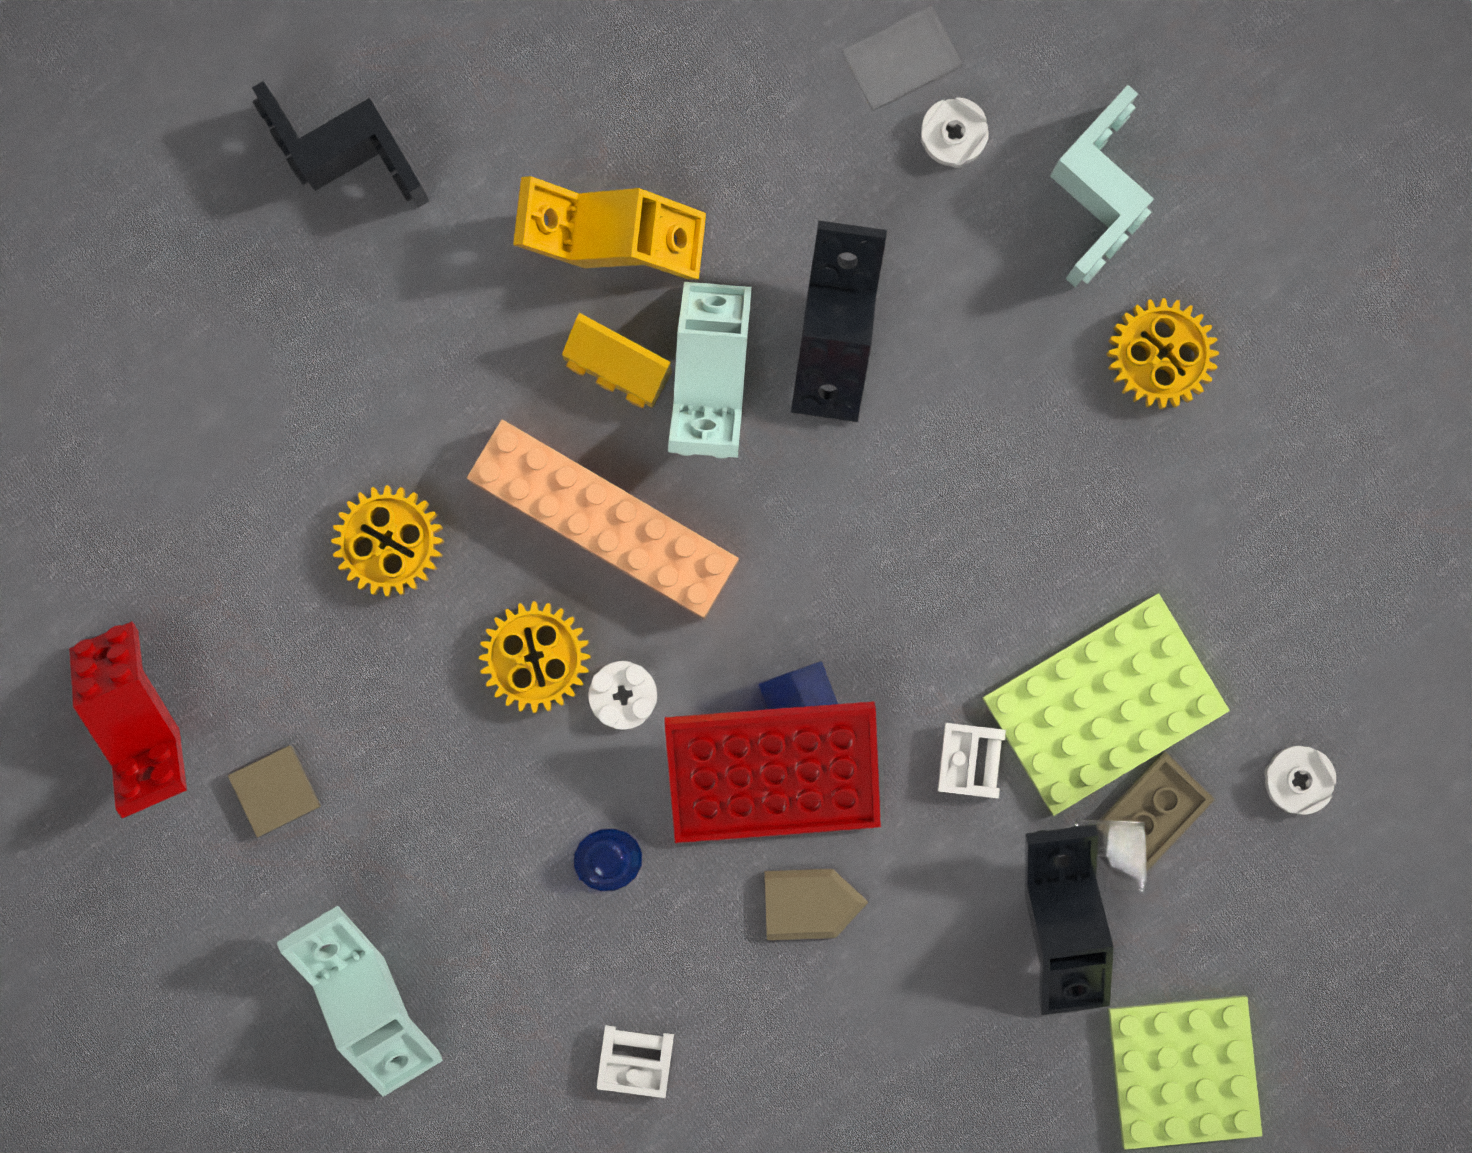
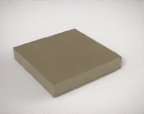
[228,745,321,838]

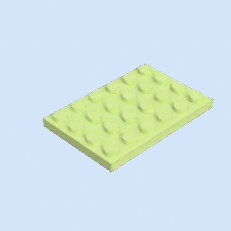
[982,593,1230,816]

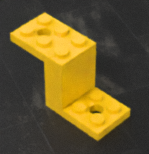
[513,176,706,280]

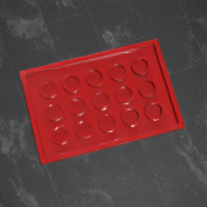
[664,701,881,843]

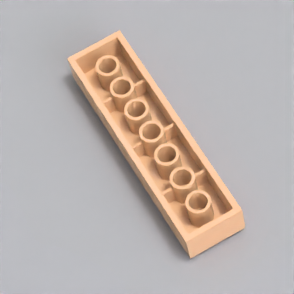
[467,419,739,619]

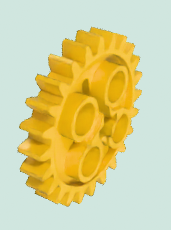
[1106,298,1219,410]
[331,485,444,597]
[479,601,591,713]

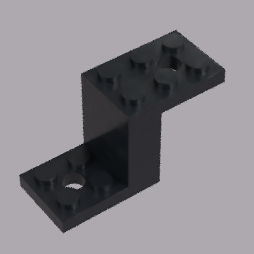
[252,81,430,208]
[791,220,887,422]
[1025,825,1114,1015]

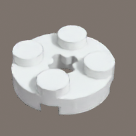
[920,98,989,168]
[589,661,657,730]
[1264,746,1336,815]

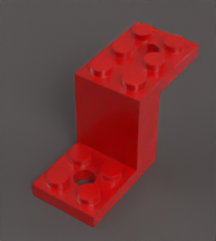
[69,621,187,818]

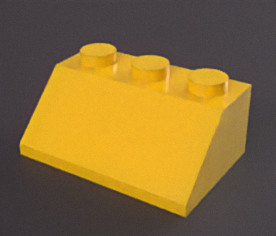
[562,313,672,409]

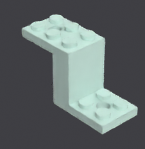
[1050,85,1154,287]
[668,282,752,458]
[277,906,443,1097]

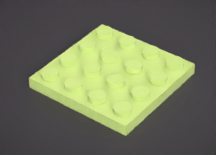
[1108,995,1262,1149]

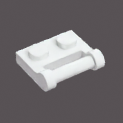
[937,723,1006,798]
[597,1025,674,1098]

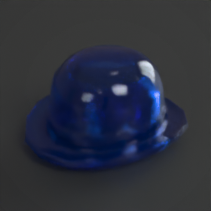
[574,829,642,891]

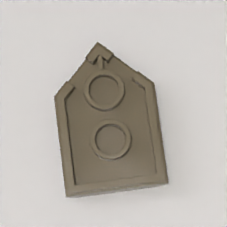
[764,869,868,940]

